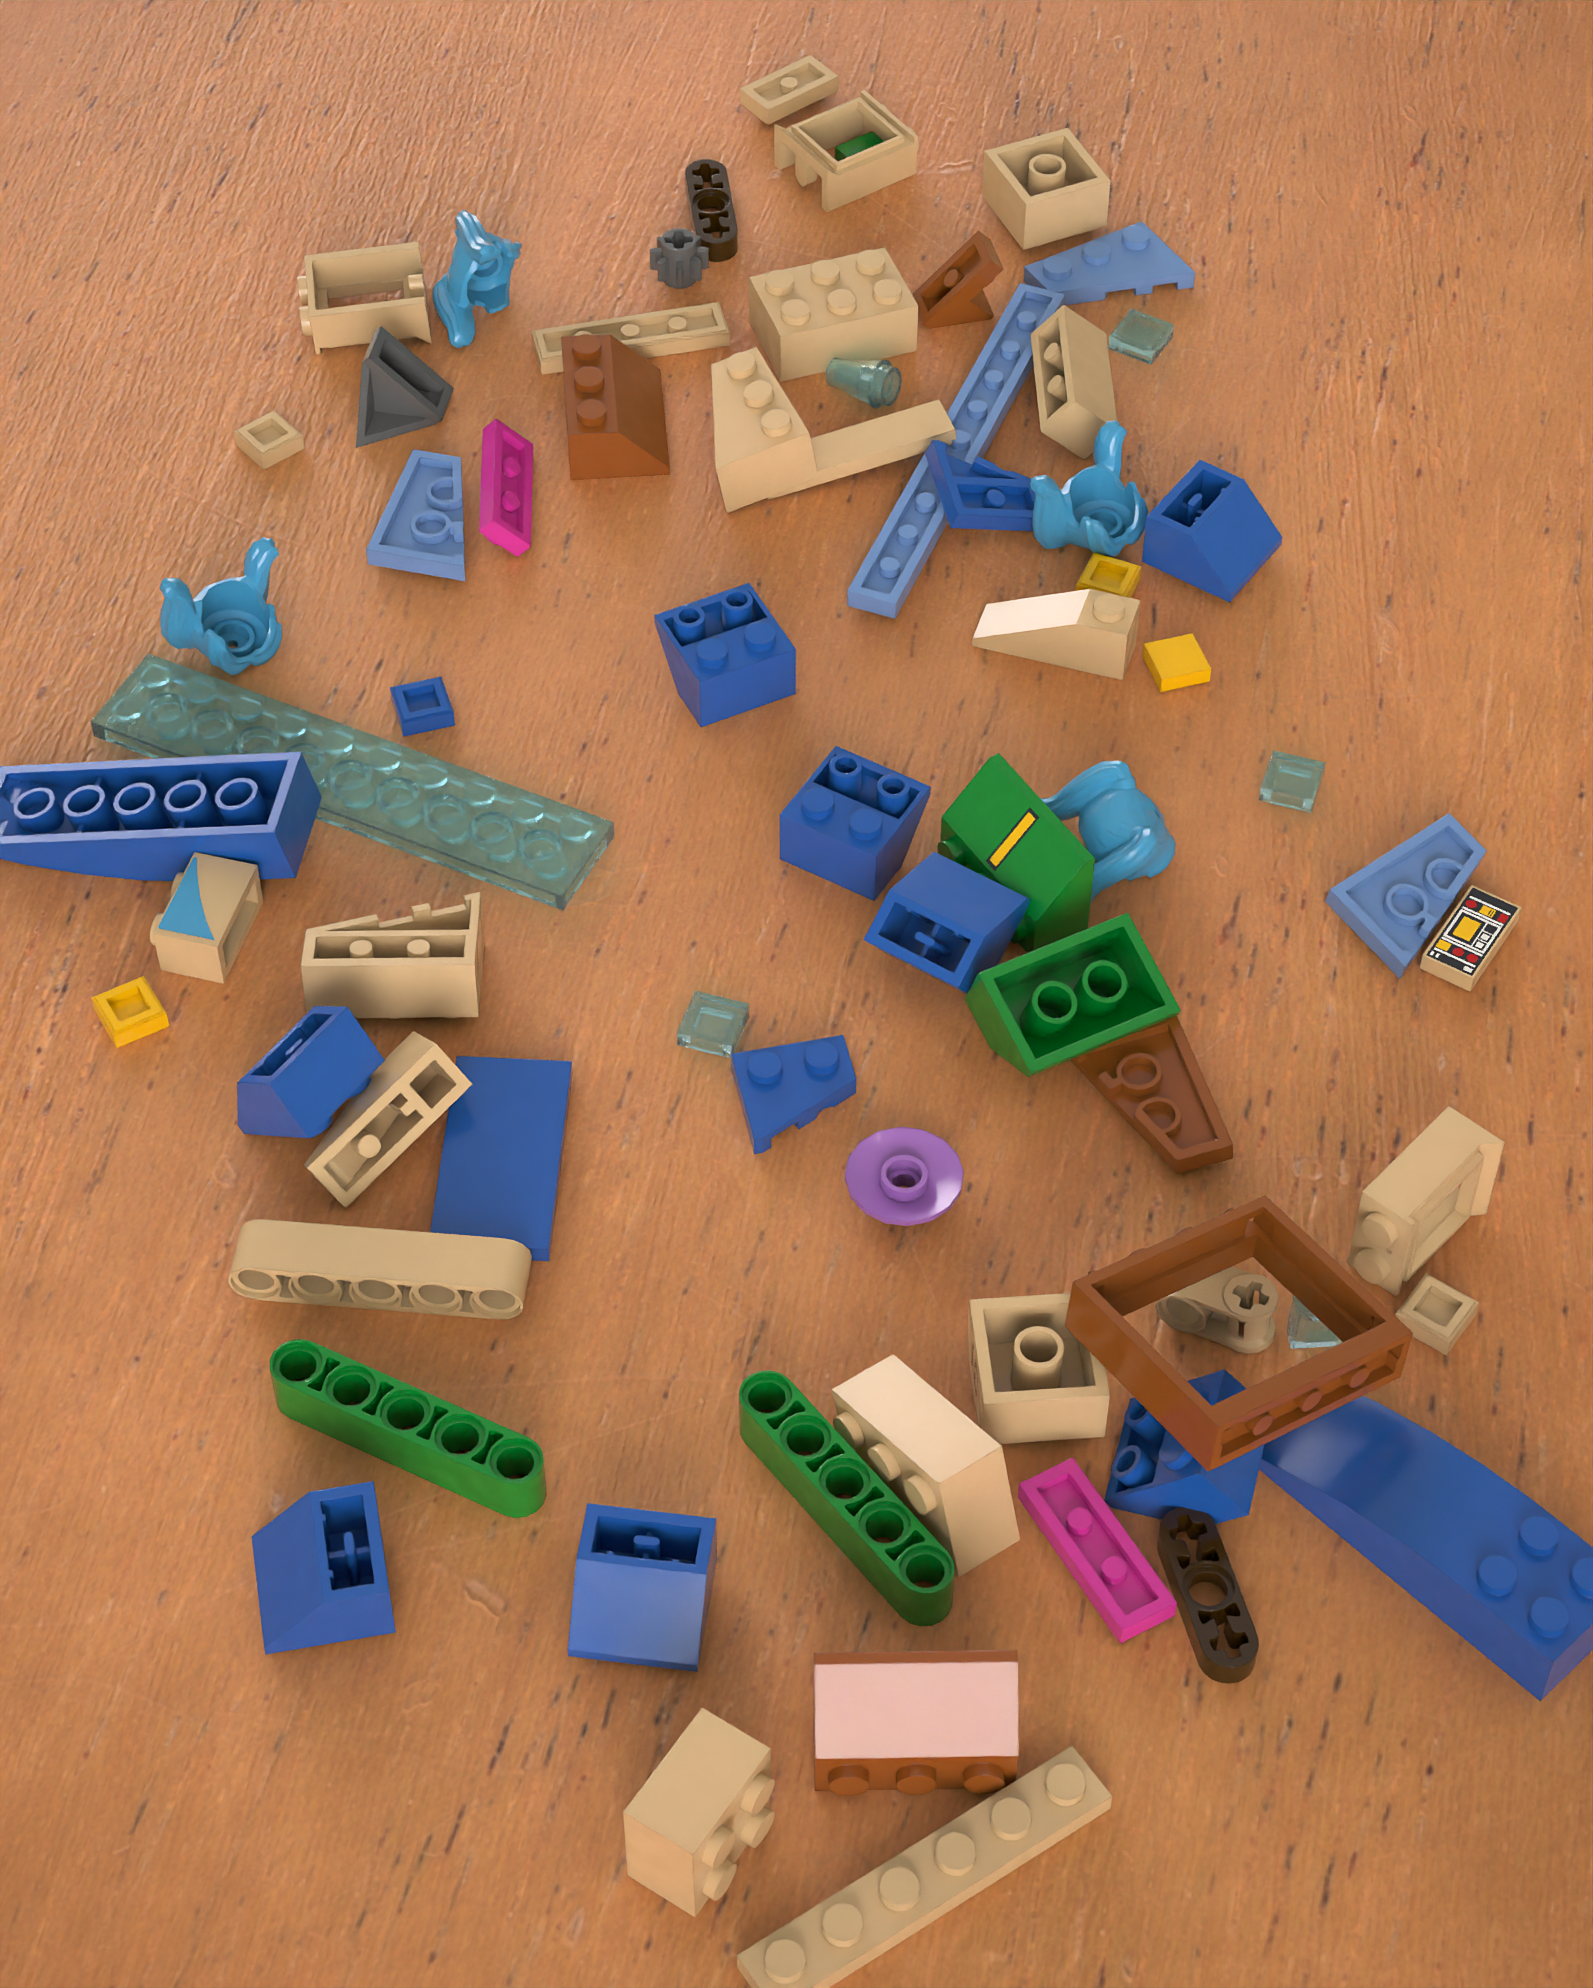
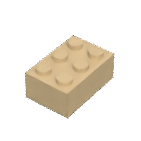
[749,247,918,382]

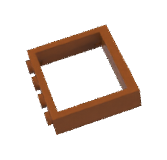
[1065,1195,1413,1472]

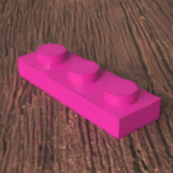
[479,419,533,557]
[1018,1457,1177,1644]

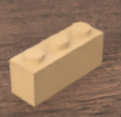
[1030,305,1117,459]

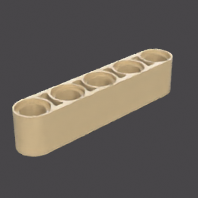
[228,1219,532,1319]

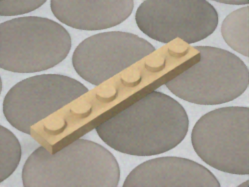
[737,1746,1112,1988]

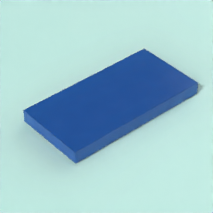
[430,1056,573,1261]

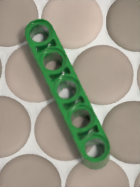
[270,1339,547,1518]
[739,1370,955,1626]

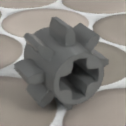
[650,228,709,289]

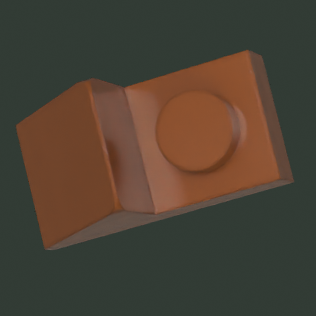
[912,231,1004,329]

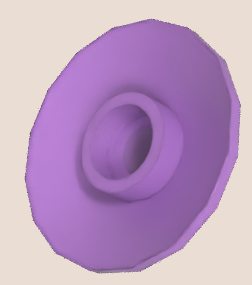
[845,1127,964,1226]

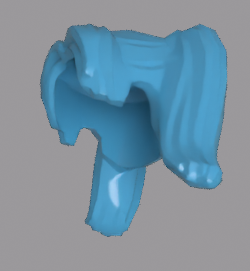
[432,210,522,348]
[1030,420,1148,557]
[160,537,282,675]
[1040,761,1176,904]

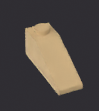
[972,589,1141,680]
[304,1031,472,1208]

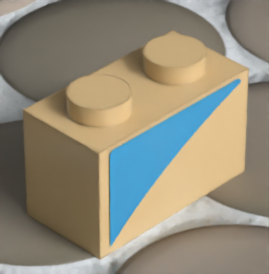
[150,852,264,984]

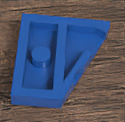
[925,440,1035,531]
[731,1035,856,1154]

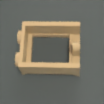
[774,90,919,212]
[297,242,432,354]
[1347,1106,1505,1296]

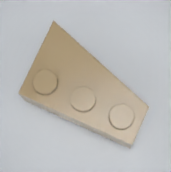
[711,347,818,513]
[301,892,485,1019]
[832,1354,1020,1577]

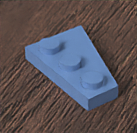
[1023,221,1195,305]
[366,449,466,581]
[1325,813,1487,979]

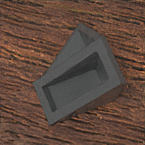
[356,326,454,448]

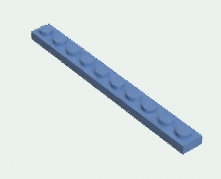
[847,283,1065,619]

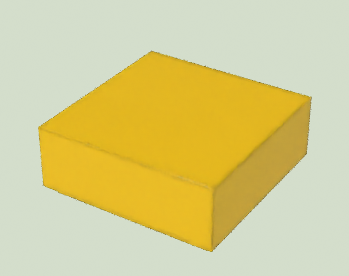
[1075,553,1142,598]
[1142,633,1211,692]
[91,976,169,1048]

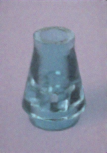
[826,357,902,408]

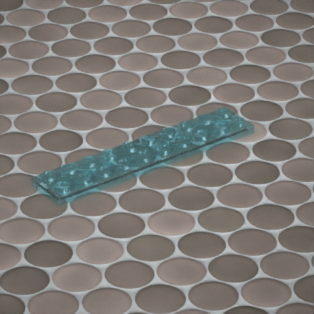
[91,654,614,910]

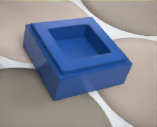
[390,677,455,737]

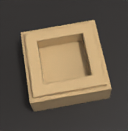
[234,411,304,470]
[1395,1273,1479,1355]

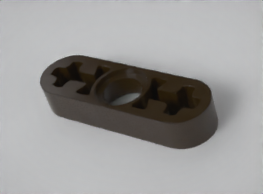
[685,159,738,262]
[1157,1507,1259,1684]

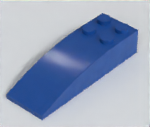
[0,752,322,881]
[1259,1396,1593,1701]

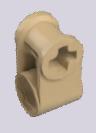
[1155,1266,1279,1354]

